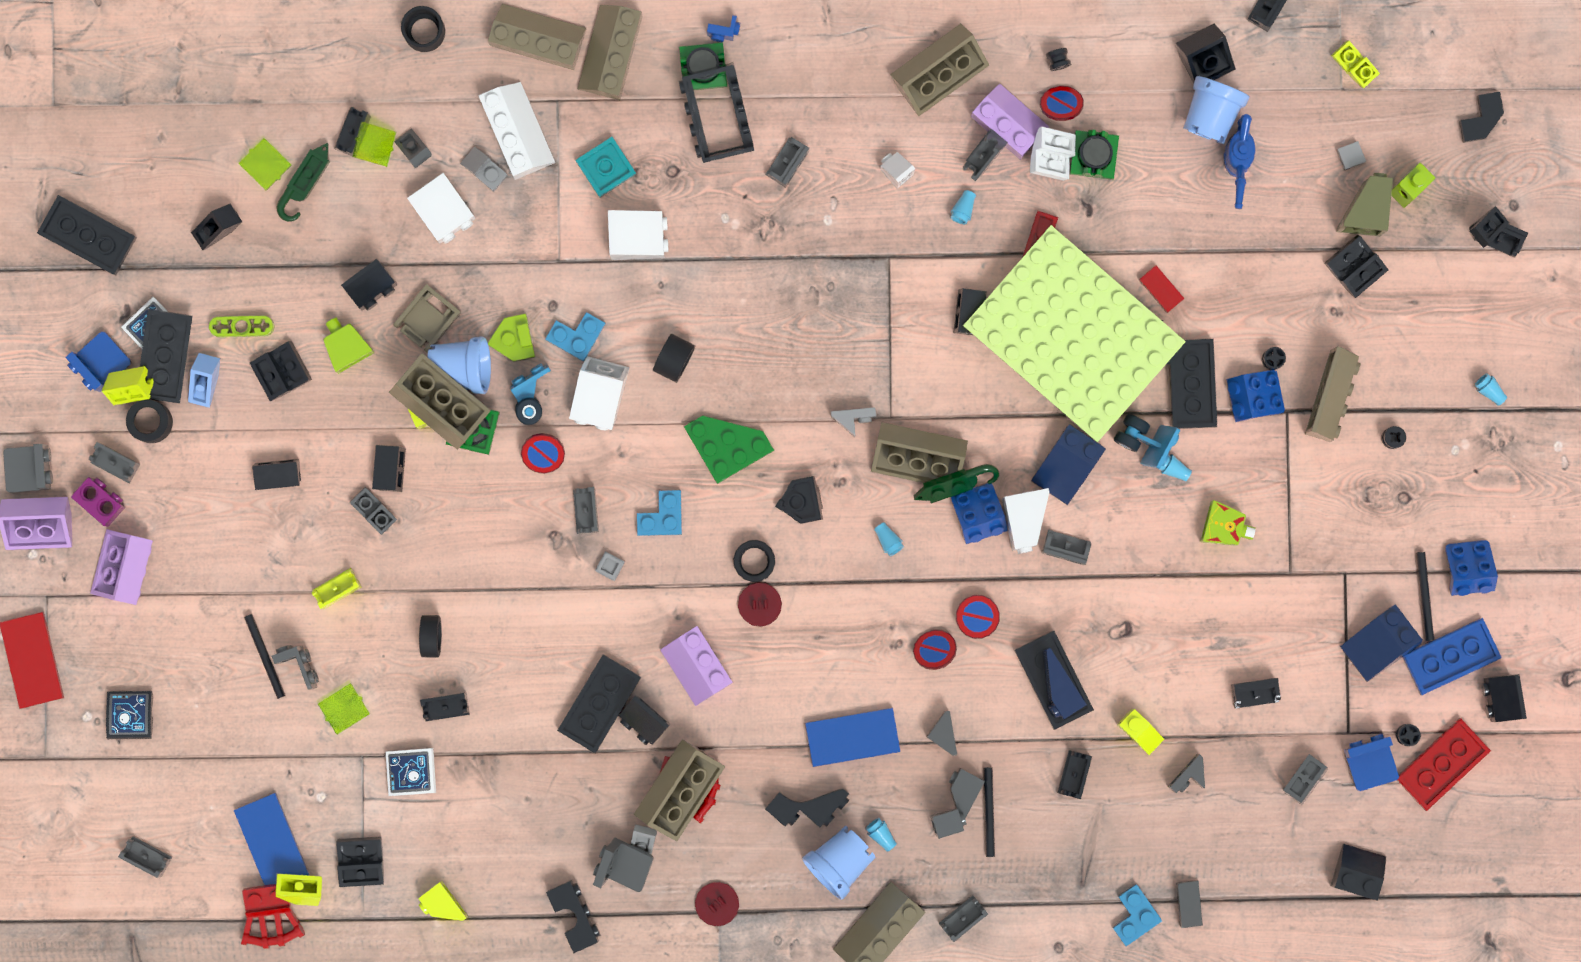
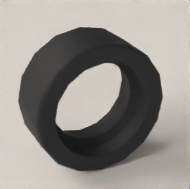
[733,540,775,582]
[419,615,442,658]

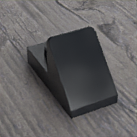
[1469,206,1509,248]

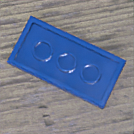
[1403,618,1502,695]
[805,708,901,767]
[234,793,310,885]

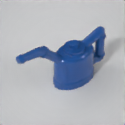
[1224,114,1256,209]

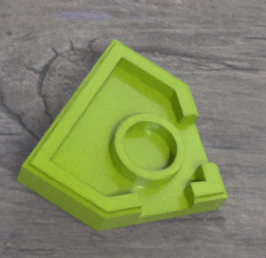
[488,314,535,362]

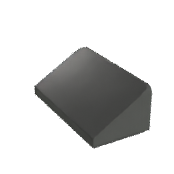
[1176,881,1203,928]

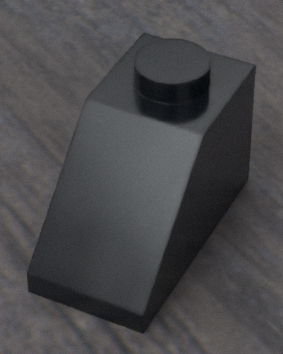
[191,203,242,250]

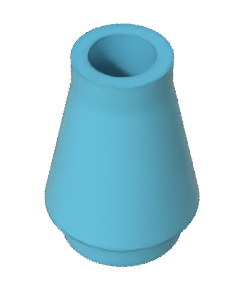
[950,190,976,225]
[1475,373,1507,406]
[1157,454,1192,482]
[874,522,904,556]
[866,818,897,852]

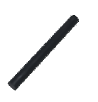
[1416,552,1434,641]
[244,614,286,699]
[984,767,995,857]

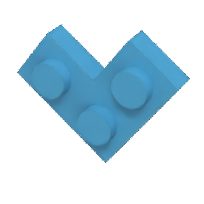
[545,312,606,362]
[637,490,682,536]
[1113,884,1162,946]

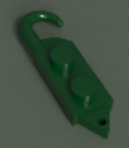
[276,143,330,222]
[914,464,999,504]

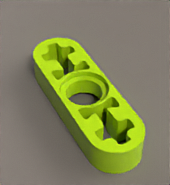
[209,316,275,338]

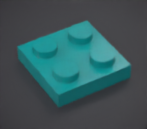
[575,137,636,198]

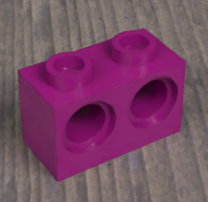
[71,477,126,527]

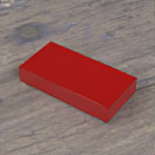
[1139,265,1185,313]

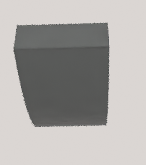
[350,487,397,535]

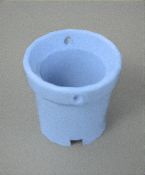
[1183,76,1250,144]
[427,336,491,394]
[802,826,876,900]

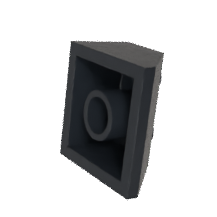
[1176,23,1236,84]
[341,259,397,311]
[1482,674,1527,722]
[619,695,670,745]
[1331,844,1386,901]

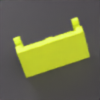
[102,366,154,405]
[311,568,362,610]

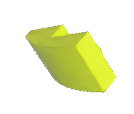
[1331,41,1380,88]

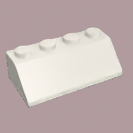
[478,82,555,180]

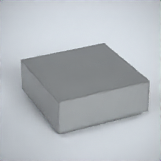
[1337,141,1366,170]
[595,551,625,581]

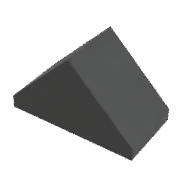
[927,711,957,756]

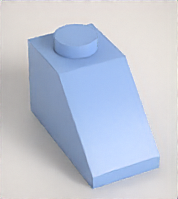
[188,353,220,408]

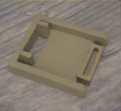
[393,284,461,353]

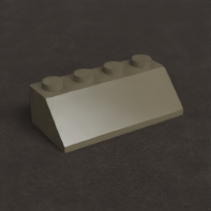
[488,4,586,70]
[578,5,643,100]
[890,23,989,116]
[1305,346,1361,442]
[389,353,491,450]
[871,422,968,483]
[634,739,725,841]
[833,882,926,962]

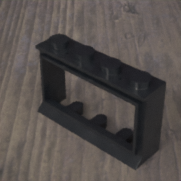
[679,62,754,163]

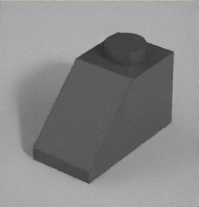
[949,768,985,819]
[930,808,967,839]

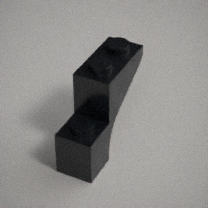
[765,789,849,827]

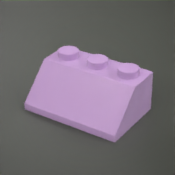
[971,84,1049,160]
[0,497,72,550]
[90,529,153,605]
[660,626,733,706]

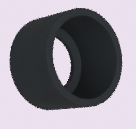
[401,6,445,52]
[653,333,695,383]
[126,400,173,443]

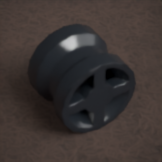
[1046,48,1072,71]
[1262,347,1286,370]
[1381,426,1406,449]
[1395,724,1421,746]

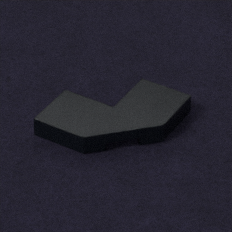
[1459,92,1504,143]

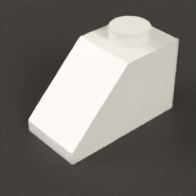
[880,152,915,189]

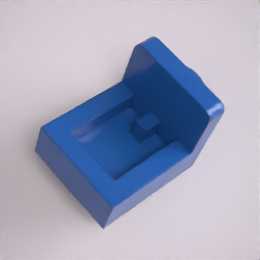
[707,15,741,42]

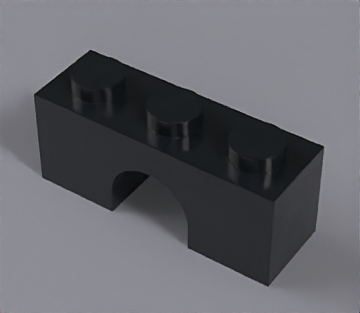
[546,880,601,954]

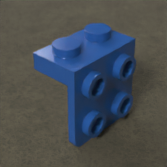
[65,332,131,392]
[1226,370,1285,422]
[951,483,1008,544]
[1445,540,1498,596]
[1344,734,1399,791]

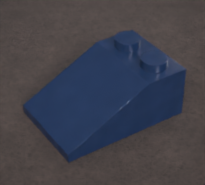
[1031,424,1106,505]
[1340,604,1423,682]
[1043,648,1087,719]

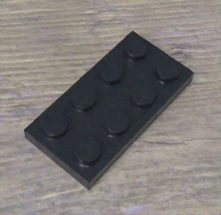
[37,195,137,276]
[140,309,193,403]
[1169,339,1217,429]
[1014,631,1094,730]
[557,654,641,754]

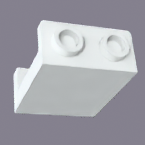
[407,173,476,244]

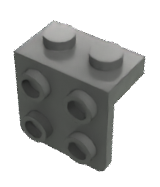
[3,444,53,493]
[271,645,319,690]
[593,838,654,892]

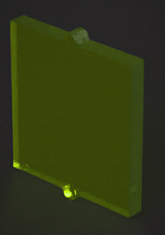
[352,122,396,167]
[238,138,292,191]
[318,683,370,735]

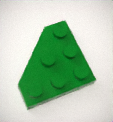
[684,416,774,484]

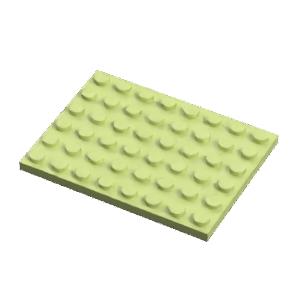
[963,225,1186,442]

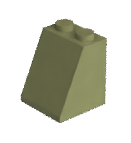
[1337,173,1393,236]

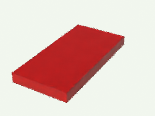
[0,612,64,709]
[1397,718,1491,811]

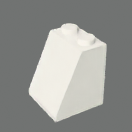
[608,210,668,260]
[569,356,630,430]
[1002,488,1049,554]

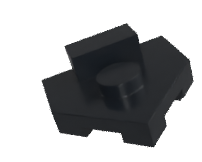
[775,476,823,524]

